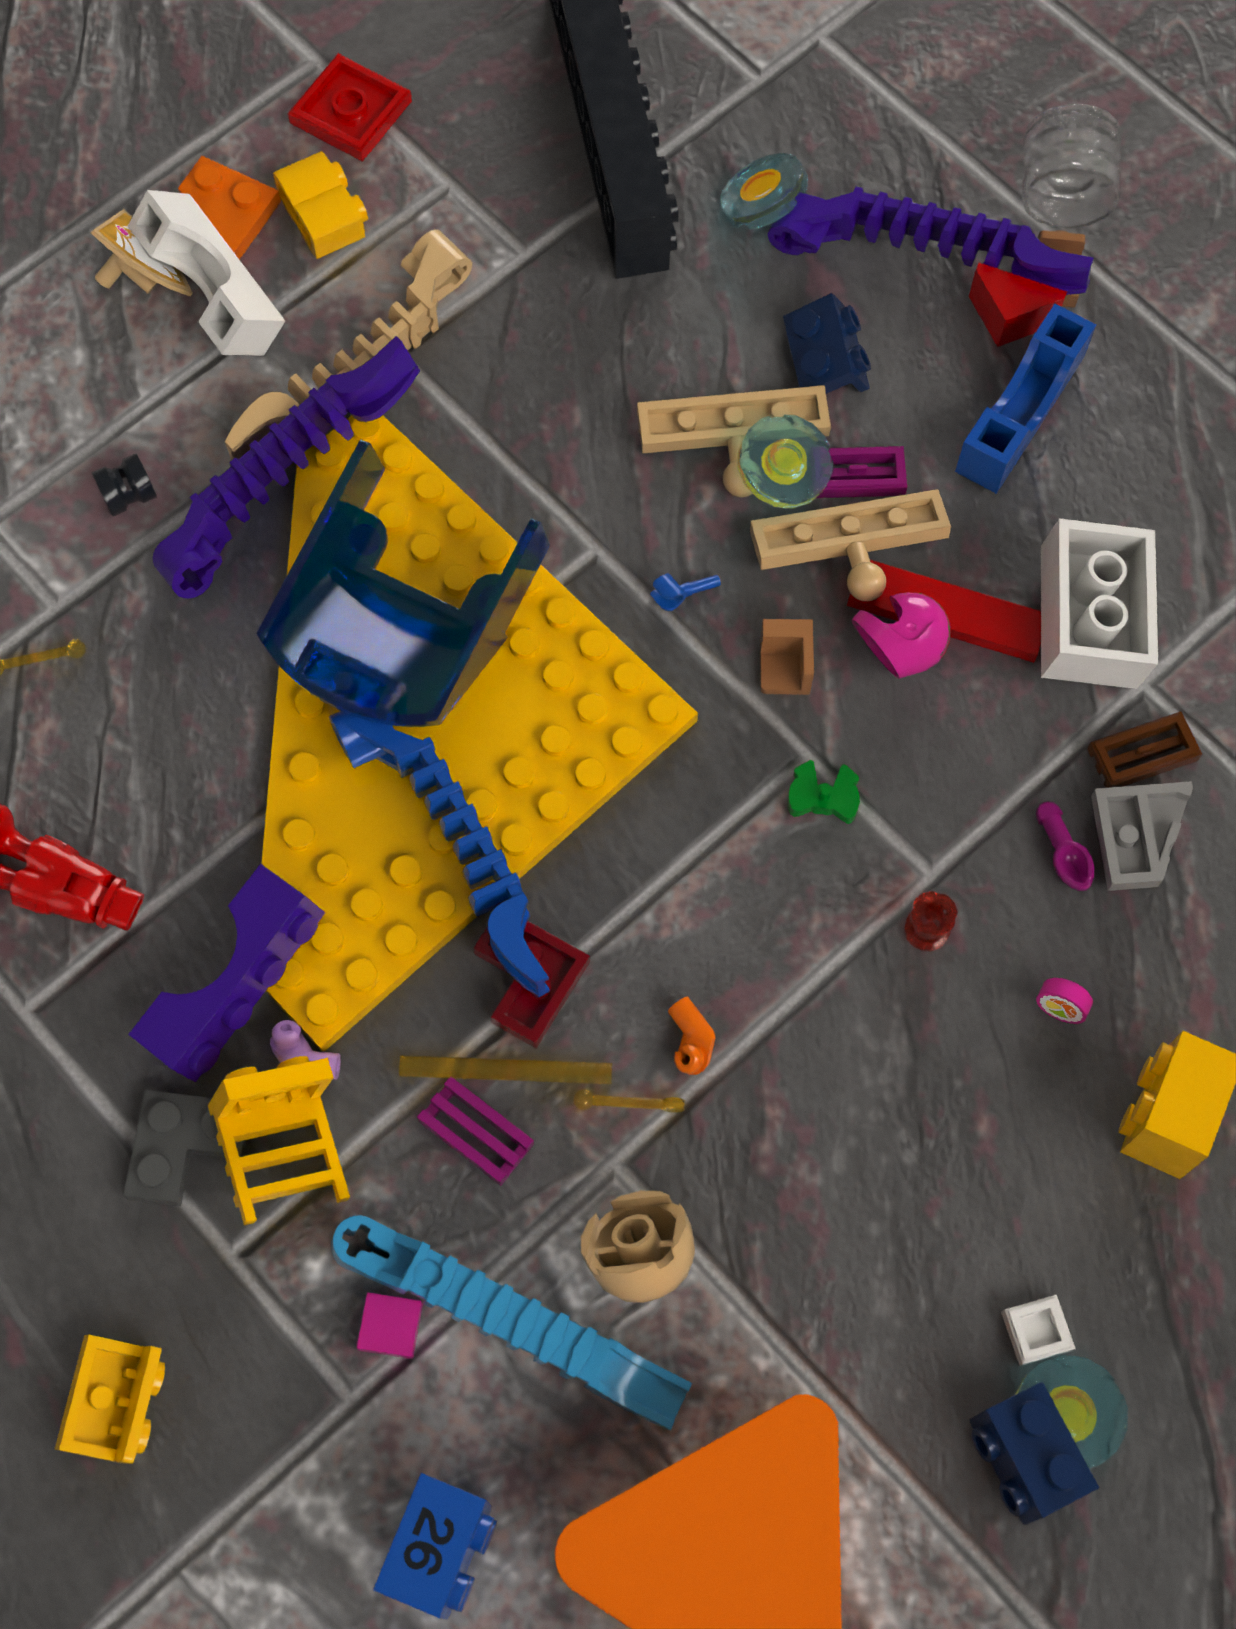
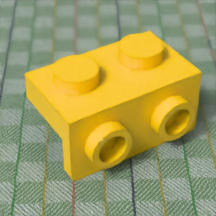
[54,1334,165,1464]

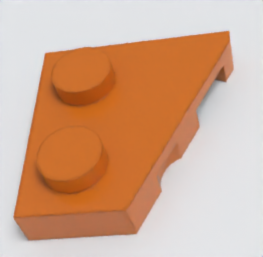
[178,156,281,260]

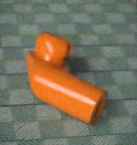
[668,996,716,1075]

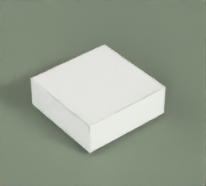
[1001,1294,1076,1366]

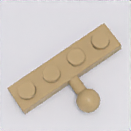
[637,385,831,497]
[750,489,951,602]

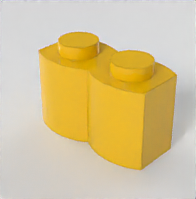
[273,151,368,259]

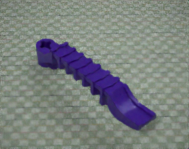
[768,186,1094,295]
[152,336,420,599]

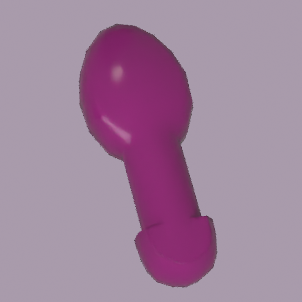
[1036,801,1095,891]

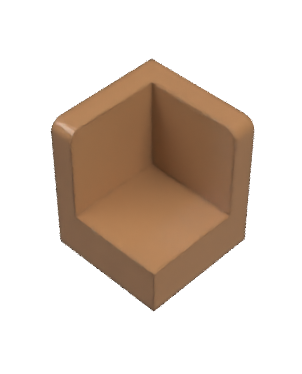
[760,619,814,695]

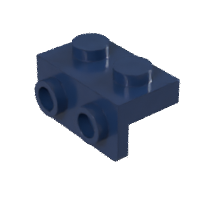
[783,293,871,394]
[969,1381,1099,1525]

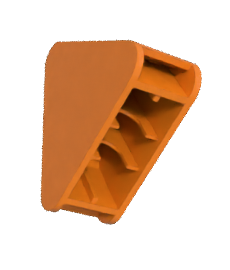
[555,1394,842,1629]

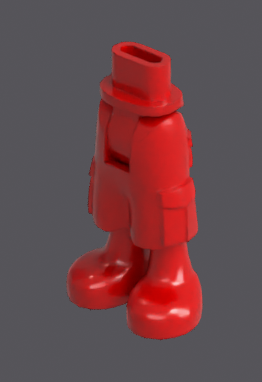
[0,804,144,931]

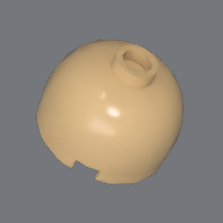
[581,1190,695,1303]

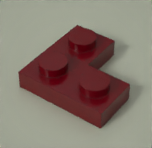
[473,921,590,1049]

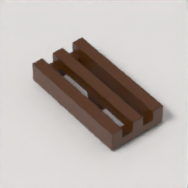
[1087,711,1202,788]

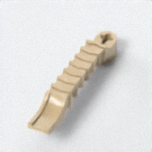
[225,230,472,460]

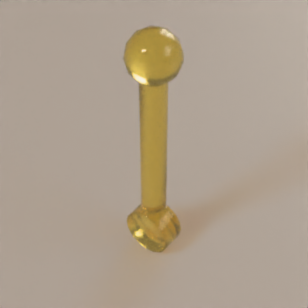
[0,639,86,676]
[573,1089,685,1113]

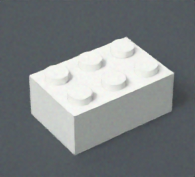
[1041,518,1158,689]

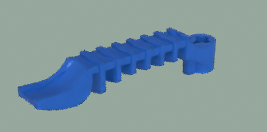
[329,695,550,997]

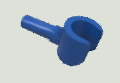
[650,573,721,611]

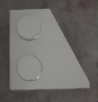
[1091,781,1193,891]

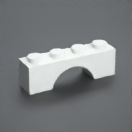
[128,190,285,356]

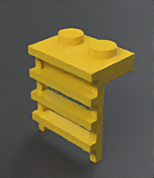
[208,1056,350,1225]

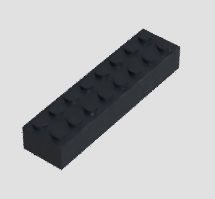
[549,0,678,279]

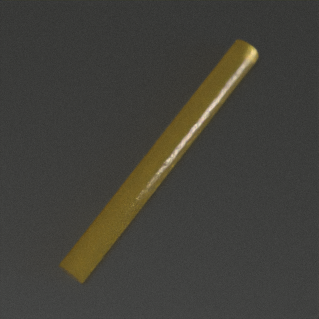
[399,1055,612,1084]

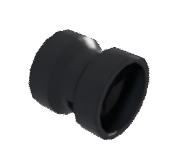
[92,453,157,517]

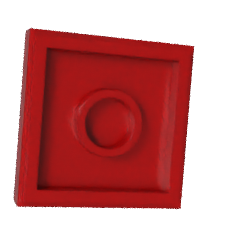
[288,53,412,162]

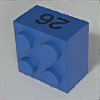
[373,1473,497,1620]

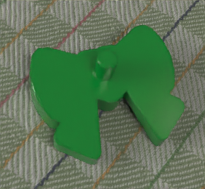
[787,760,860,824]

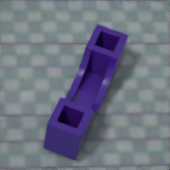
[128,863,325,1083]

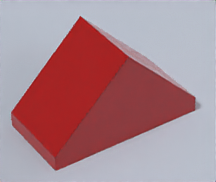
[968,262,1067,347]

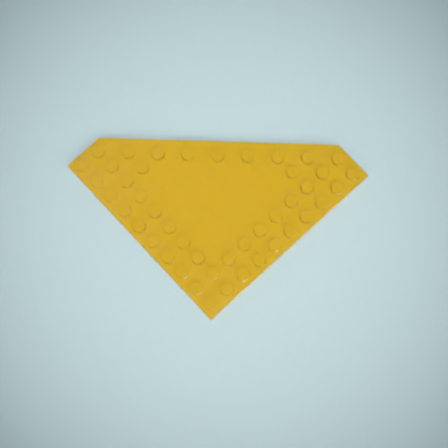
[261,415,698,1052]

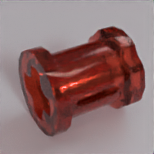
[904,891,958,951]

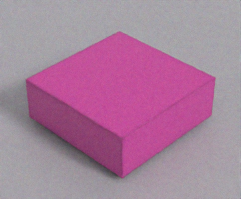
[357,1292,423,1359]

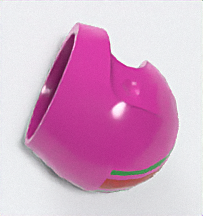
[852,592,951,679]

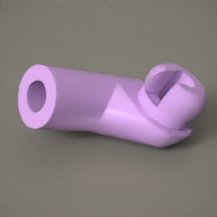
[270,1020,341,1080]

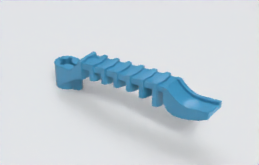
[331,1215,692,1430]

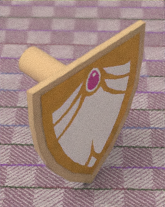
[91,209,193,296]

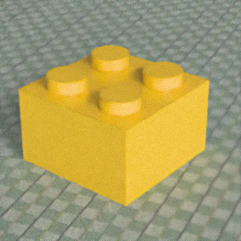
[1118,1031,1236,1179]

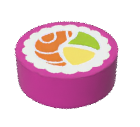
[1036,978,1093,1024]

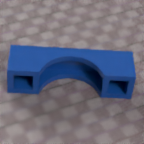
[955,303,1096,494]

